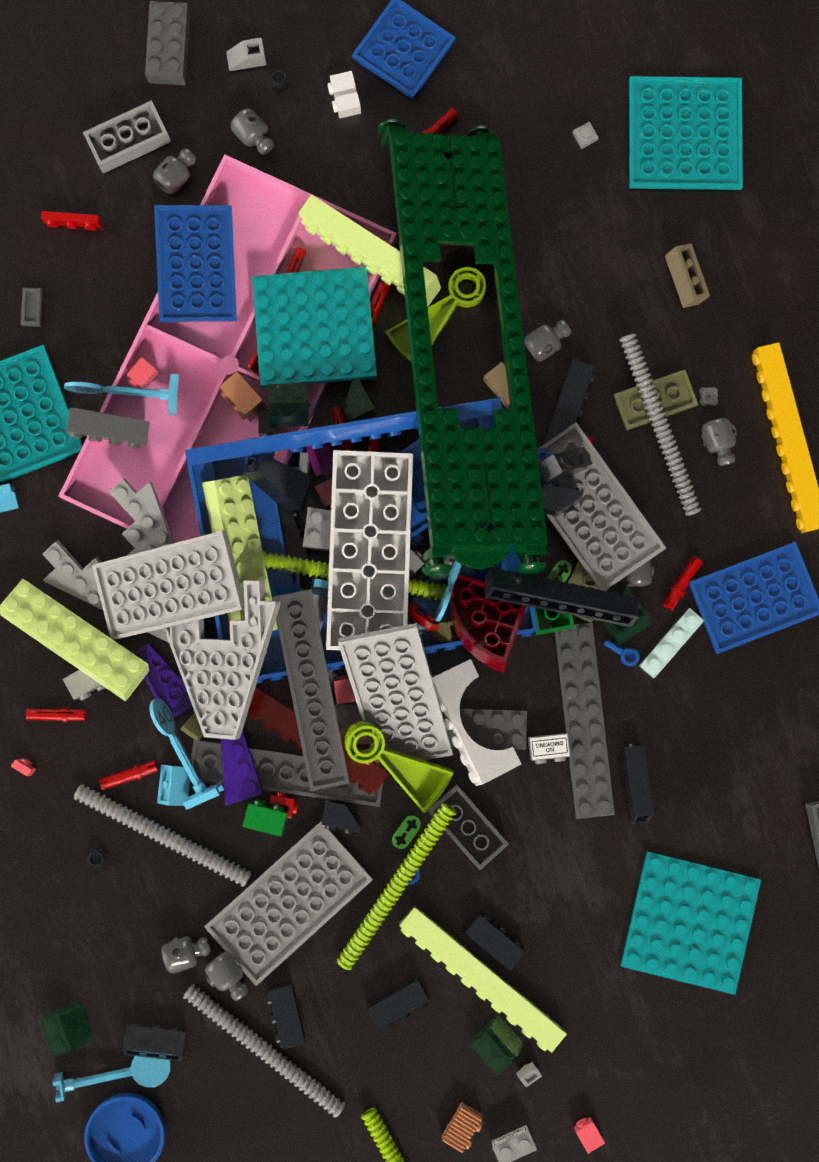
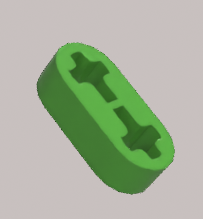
[547,560,572,582]
[392,815,421,849]

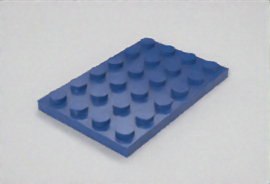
[154,205,237,323]
[689,542,819,654]

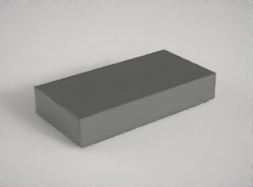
[21,288,43,327]

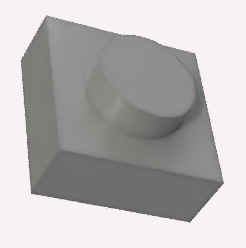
[572,122,598,149]
[516,1062,542,1087]

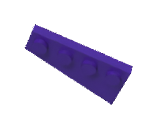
[132,644,193,717]
[221,730,263,806]

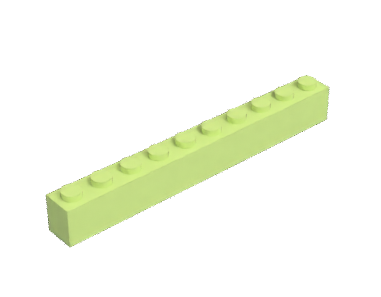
[400,905,567,1053]

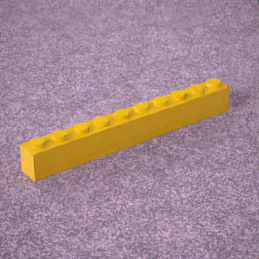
[752,343,819,533]

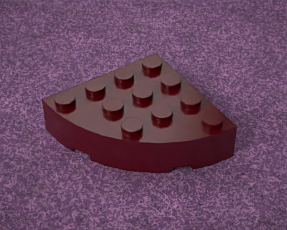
[449,574,527,673]

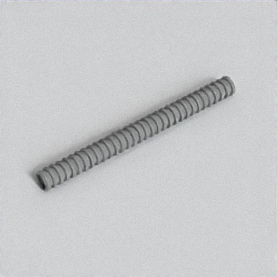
[619,333,701,516]
[74,784,251,887]
[183,984,345,1118]

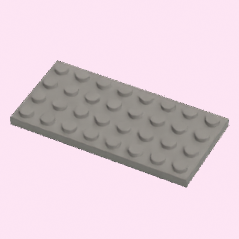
[538,423,666,591]
[92,530,245,640]
[338,623,453,768]
[205,821,373,986]

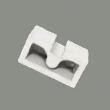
[328,71,361,119]

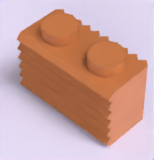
[442,1102,484,1153]

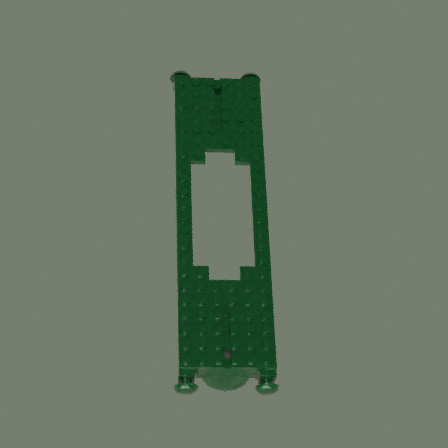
[378,119,548,577]

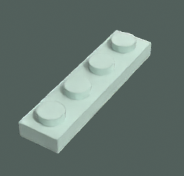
[639,608,704,678]

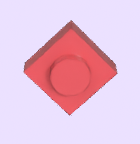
[11,758,36,776]

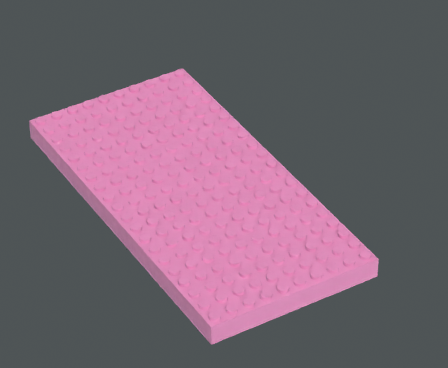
[58,155,397,543]

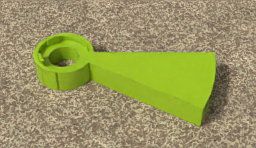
[385,267,486,364]
[343,721,453,813]

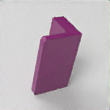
[305,443,333,479]

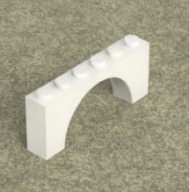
[432,659,521,786]

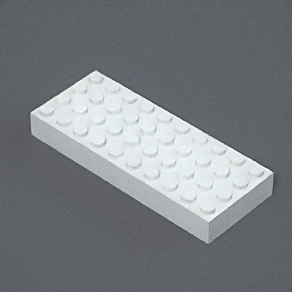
[326,450,413,650]

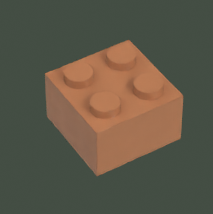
[219,371,267,422]

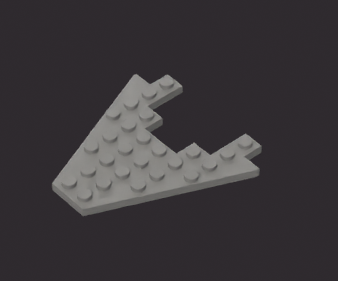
[43,478,174,643]
[164,580,281,740]

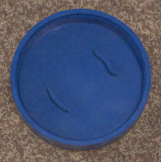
[84,1093,166,1162]

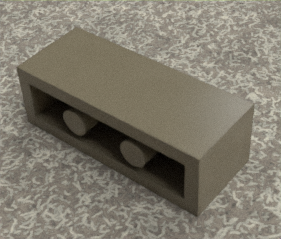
[665,243,710,308]

